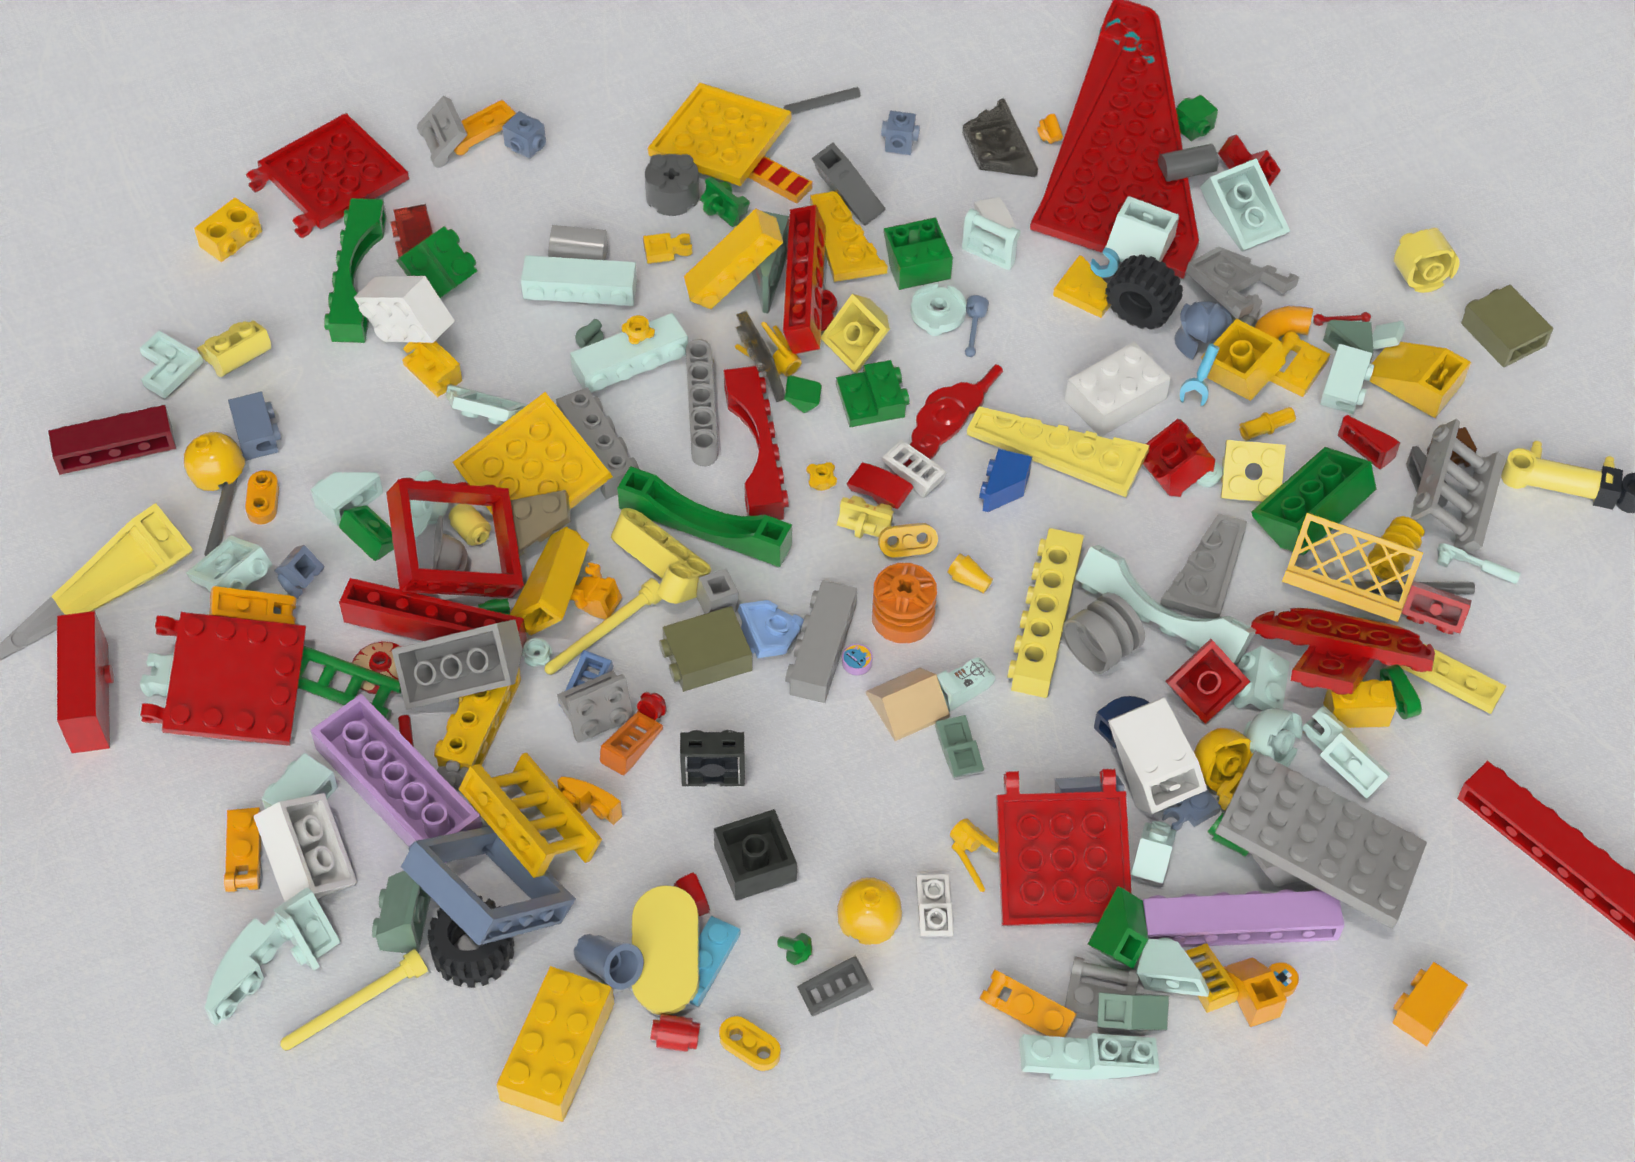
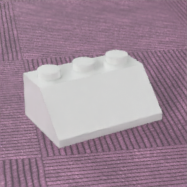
[253,793,357,902]

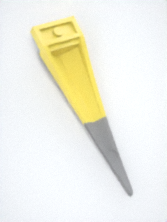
[0,503,193,660]

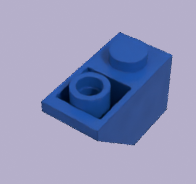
[979,449,1032,512]

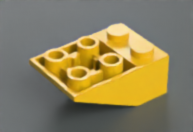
[1370,342,1471,418]

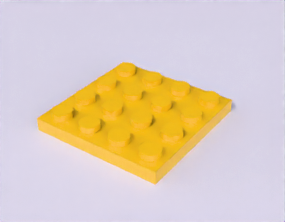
[647,83,792,186]
[452,392,613,515]

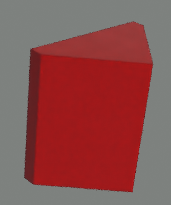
[1165,639,1250,724]

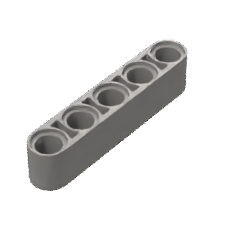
[686,339,718,467]

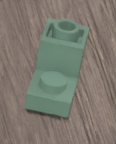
[1097,992,1169,1030]

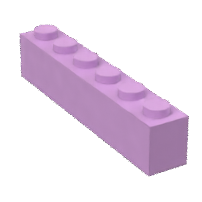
[1143,888,1344,947]

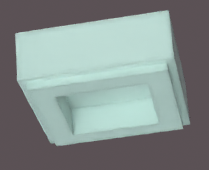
[1372,321,1406,349]

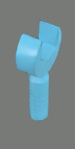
[1090,248,1120,278]
[1180,344,1220,407]

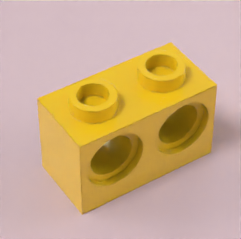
[194,197,262,262]

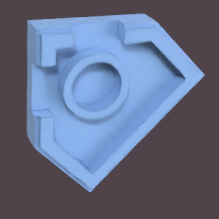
[738,600,804,658]

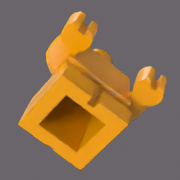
[570,562,622,620]

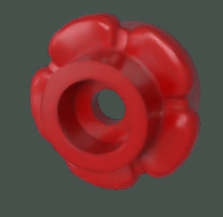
[637,692,667,720]

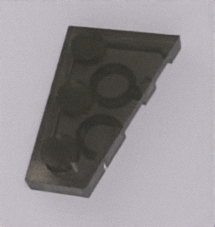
[735,310,785,402]

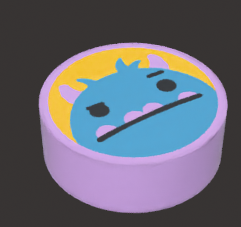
[842,644,873,675]

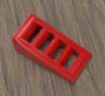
[1338,415,1400,470]

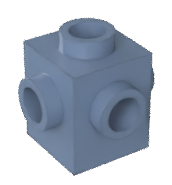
[881,110,920,155]
[502,111,546,159]

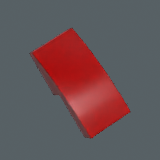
[846,462,914,509]

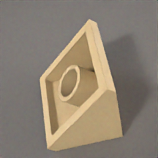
[866,668,950,741]

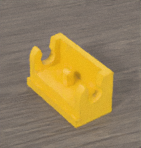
[402,341,462,397]

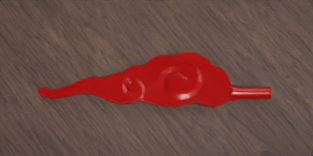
[895,364,1003,477]

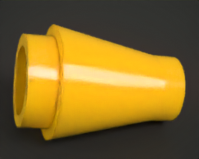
[947,553,993,594]

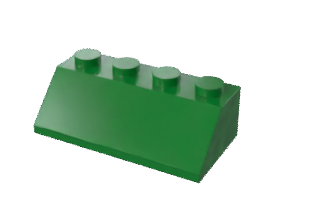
[1251,447,1377,556]

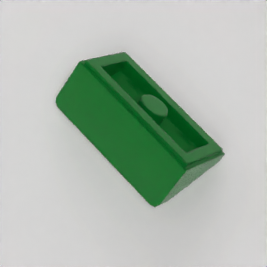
[339,505,394,561]

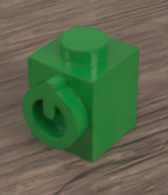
[1176,94,1218,141]

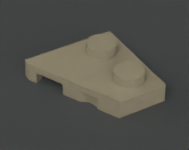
[510,490,571,557]

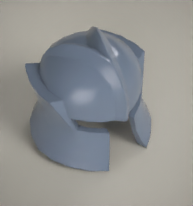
[1174,301,1232,360]

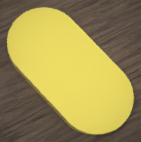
[632,886,699,1015]

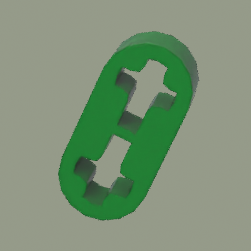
[1380,664,1422,719]

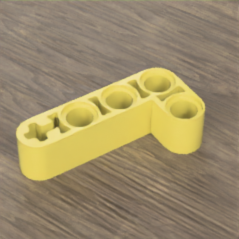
[611,508,711,604]

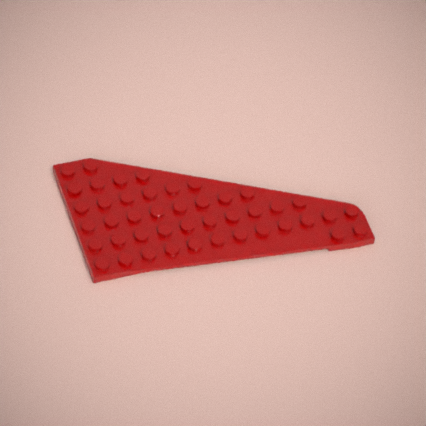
[1030,0,1199,279]

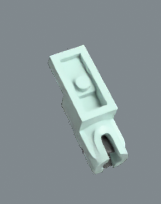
[1302,705,1390,798]

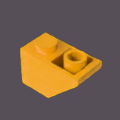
[1224,957,1287,1027]

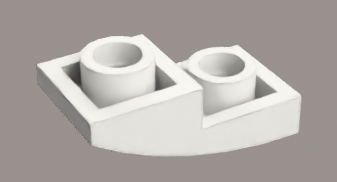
[974,197,1016,239]
[916,874,953,937]

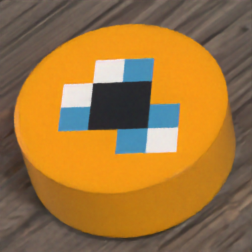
[1269,962,1299,997]

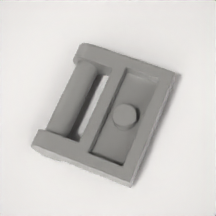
[417,96,467,167]
[1065,957,1139,1022]

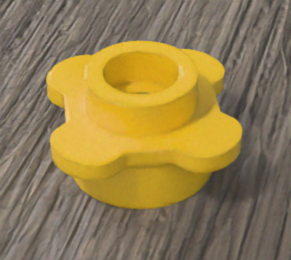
[622,315,655,344]
[806,462,837,491]

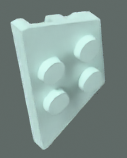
[446,384,528,425]

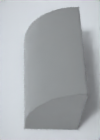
[548,225,608,260]

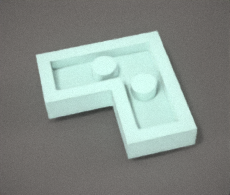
[140,331,203,399]

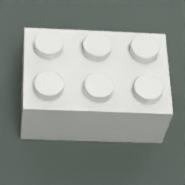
[354,276,455,343]
[1065,342,1170,437]

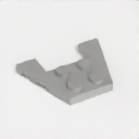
[1186,247,1299,319]

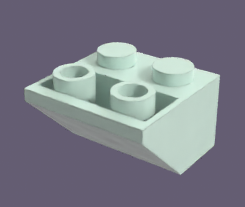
[1103,196,1179,262]

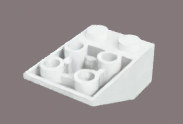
[1108,697,1207,814]

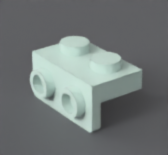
[1234,645,1290,710]
[274,887,340,971]

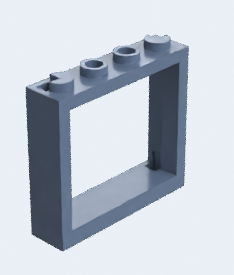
[401,826,576,945]

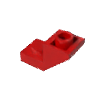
[1218,134,1281,186]

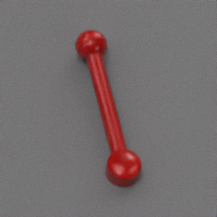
[1313,312,1371,326]

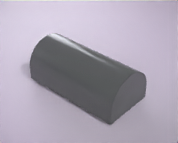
[1158,144,1218,182]

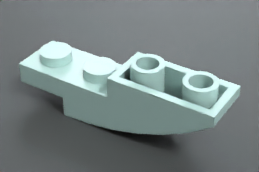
[205,914,290,1026]
[1019,1033,1159,1080]

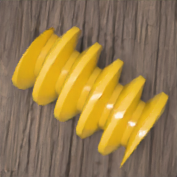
[1367,516,1425,582]

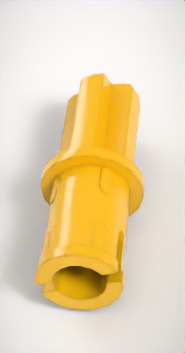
[1239,407,1296,441]

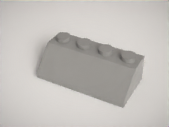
[392,620,523,710]

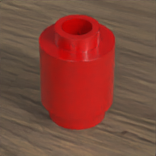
[650,1014,701,1052]

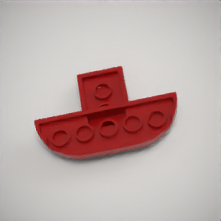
[1251,608,1435,695]

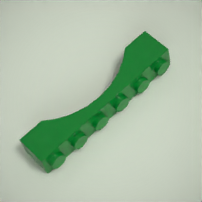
[324,198,387,343]
[617,466,792,567]

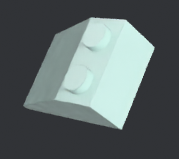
[1200,158,1290,252]

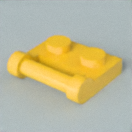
[1269,331,1331,397]

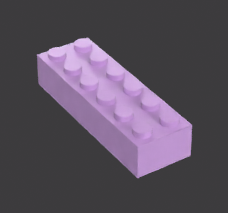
[310,694,482,863]

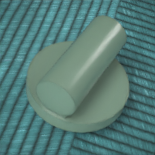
[575,319,604,348]

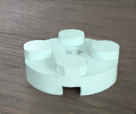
[910,284,966,336]

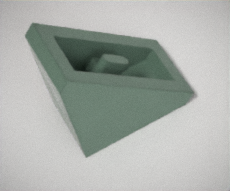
[1323,320,1374,363]

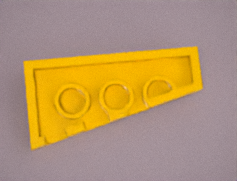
[810,191,888,282]

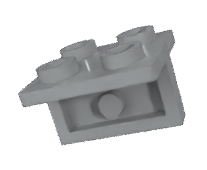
[557,671,633,742]

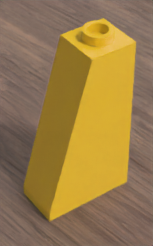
[510,526,589,635]

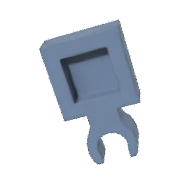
[1162,790,1221,831]

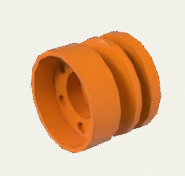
[872,563,937,643]

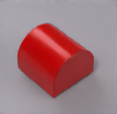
[673,872,710,916]

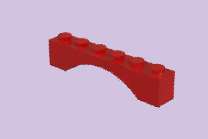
[723,366,789,520]

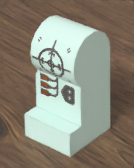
[937,657,996,712]

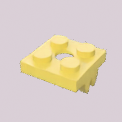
[1221,440,1286,502]

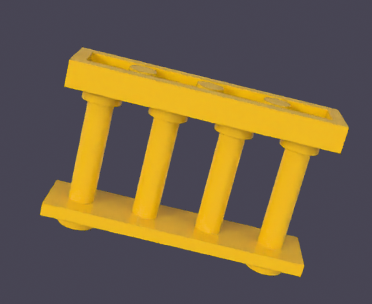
[459,752,602,878]

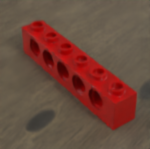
[783,204,826,354]

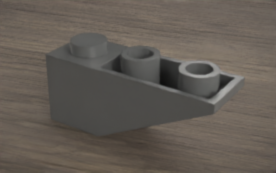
[812,142,886,226]

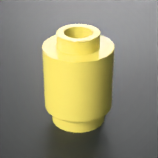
[449,504,491,546]

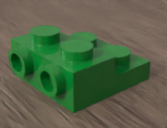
[396,226,477,298]
[836,360,910,428]

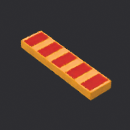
[748,156,813,204]

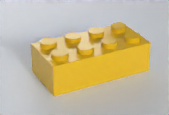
[496,966,614,1122]

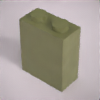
[1461,284,1554,368]
[659,606,753,692]

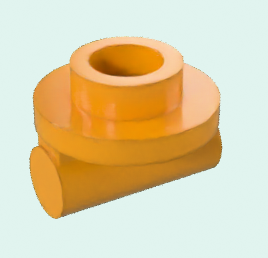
[1037,114,1063,144]

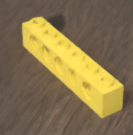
[1007,528,1084,698]

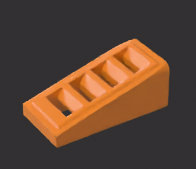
[600,711,663,775]

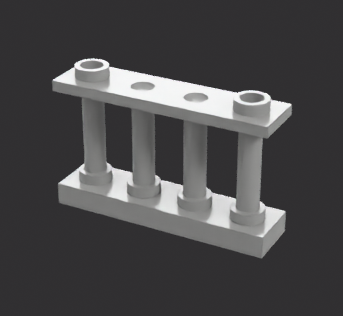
[1410,419,1506,554]

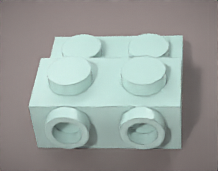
[186,535,273,592]

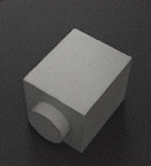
[697,569,739,614]

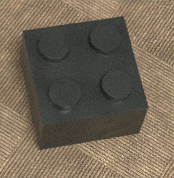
[714,809,797,901]

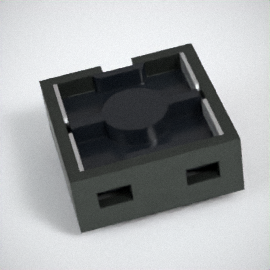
[680,730,745,786]

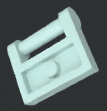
[962,209,1021,271]

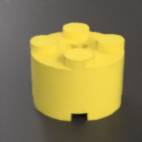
[1394,228,1459,293]

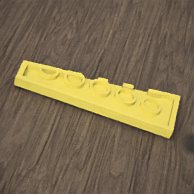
[967,406,1149,497]

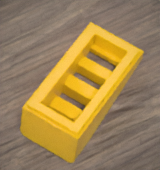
[1185,943,1239,1013]

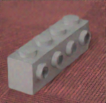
[556,387,639,499]

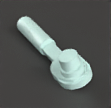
[1437,543,1521,584]

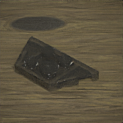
[962,98,1038,177]

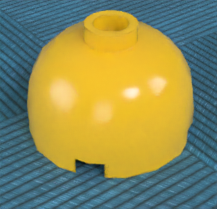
[184,432,245,491]
[1194,728,1253,792]
[837,877,902,945]

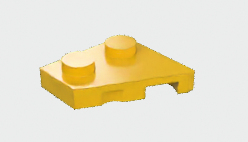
[1053,255,1111,318]

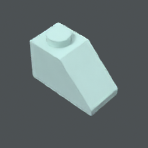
[311,472,383,527]
[1136,938,1210,997]

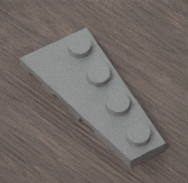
[1160,514,1247,618]

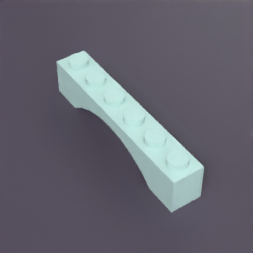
[1075,545,1256,664]

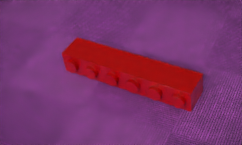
[339,578,527,649]

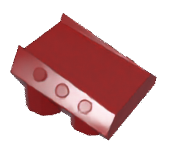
[1143,419,1216,497]

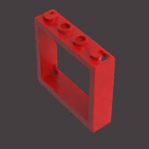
[386,478,524,598]

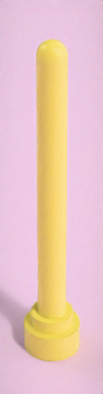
[544,578,662,675]
[280,949,428,1050]

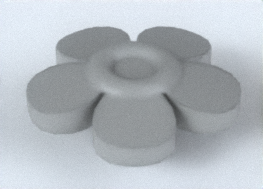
[437,760,469,791]

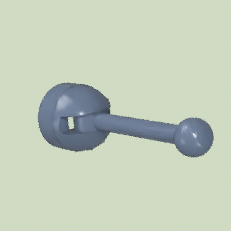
[965,295,989,357]

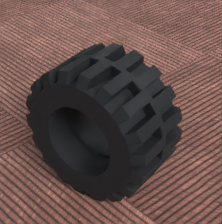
[1105,254,1183,330]
[427,895,514,988]

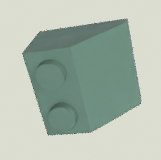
[372,870,431,953]

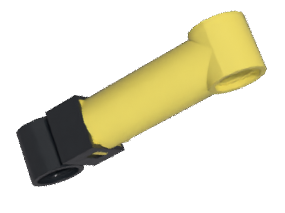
[1501,441,1635,513]

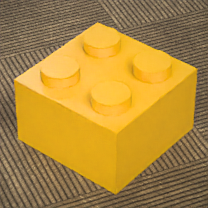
[1201,319,1286,401]

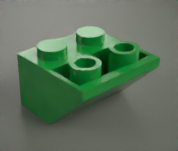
[884,217,953,290]

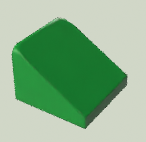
[784,375,822,413]

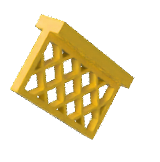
[1282,513,1423,622]

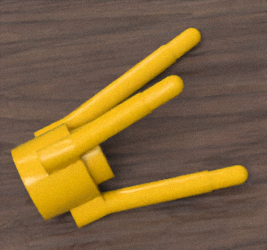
[735,321,802,376]
[950,818,999,892]

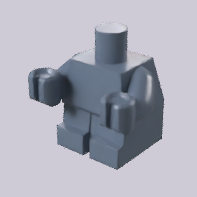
[274,545,325,599]

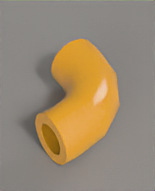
[1254,306,1313,339]

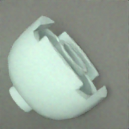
[1244,708,1302,767]

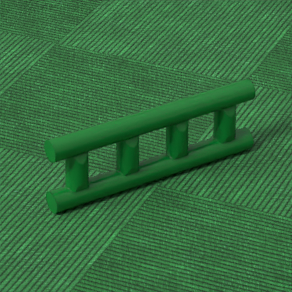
[298,646,402,720]

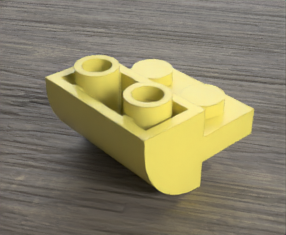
[197,320,271,377]

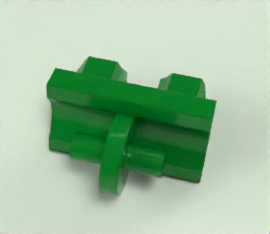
[700,177,750,227]

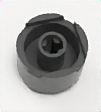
[645,154,699,216]

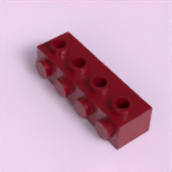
[48,405,176,475]

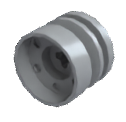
[1063,592,1145,674]

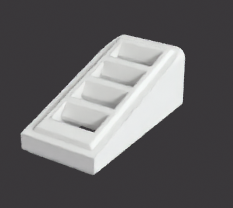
[881,440,946,498]

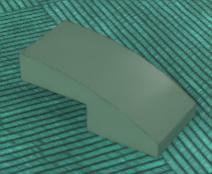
[935,715,984,778]

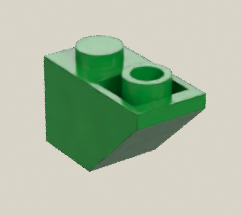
[1087,886,1149,969]

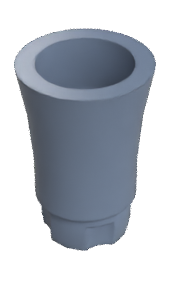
[574,934,644,990]

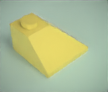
[821,294,890,373]

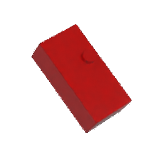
[57,611,114,754]

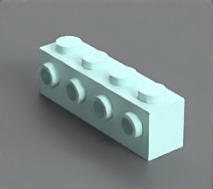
[521,255,637,306]
[570,313,688,392]

